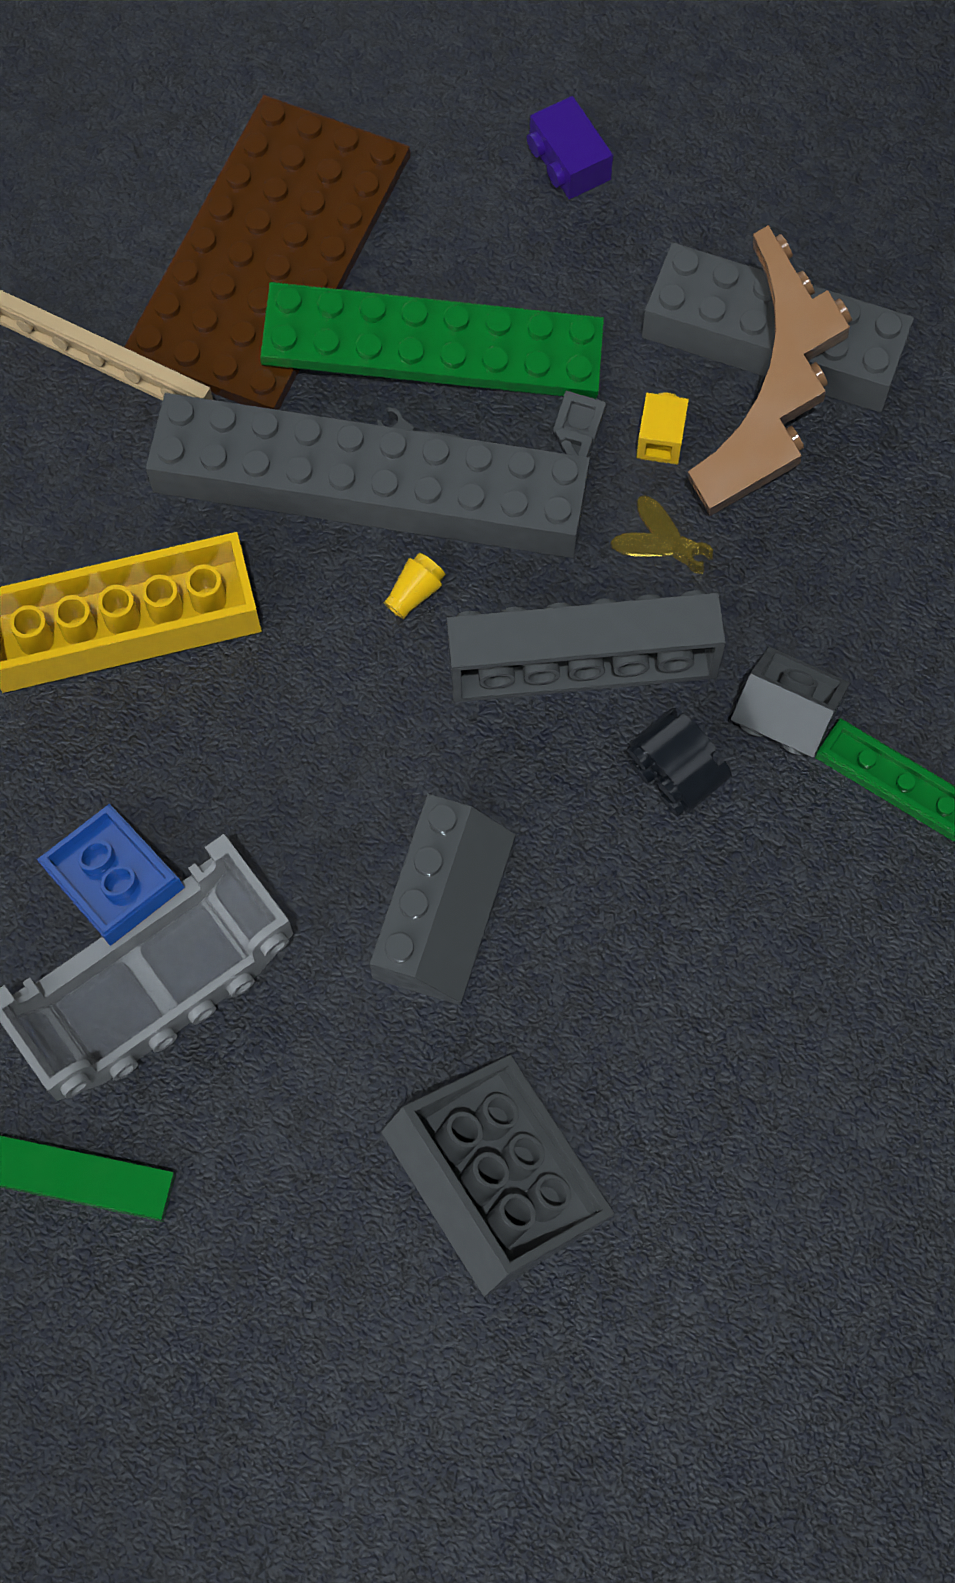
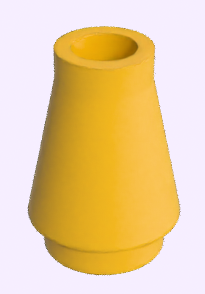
[384,552,446,619]

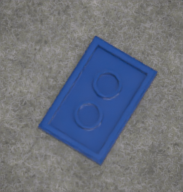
[37,803,185,946]

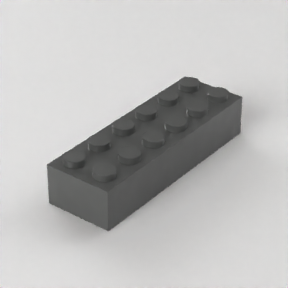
[642,242,914,413]
[447,590,726,703]

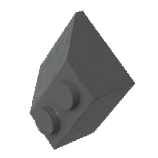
[731,647,850,757]

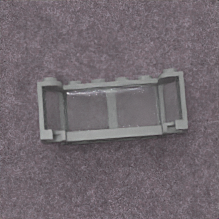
[0,834,293,1101]

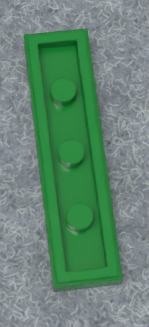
[815,718,955,842]
[0,1136,176,1222]

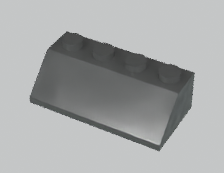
[370,794,516,1005]

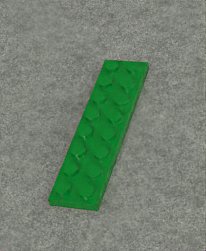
[261,282,604,399]

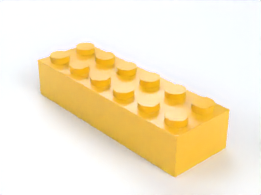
[0,532,262,693]

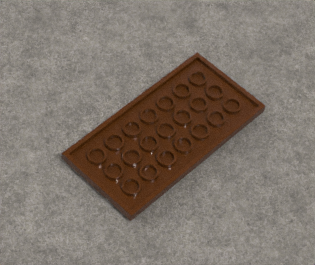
[124,95,410,410]

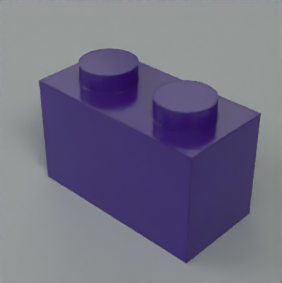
[527,95,613,200]

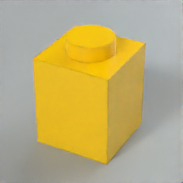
[636,392,689,465]

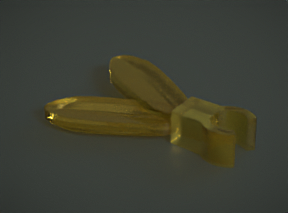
[611,496,713,574]

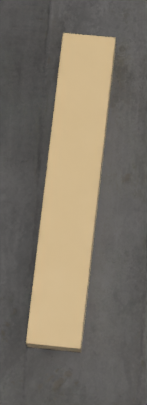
[0,290,213,401]

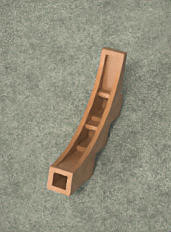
[688,225,852,516]

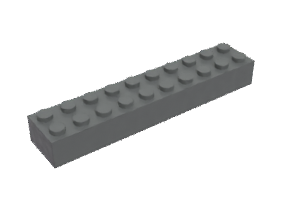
[145,393,590,558]

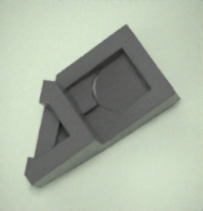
[553,391,607,457]

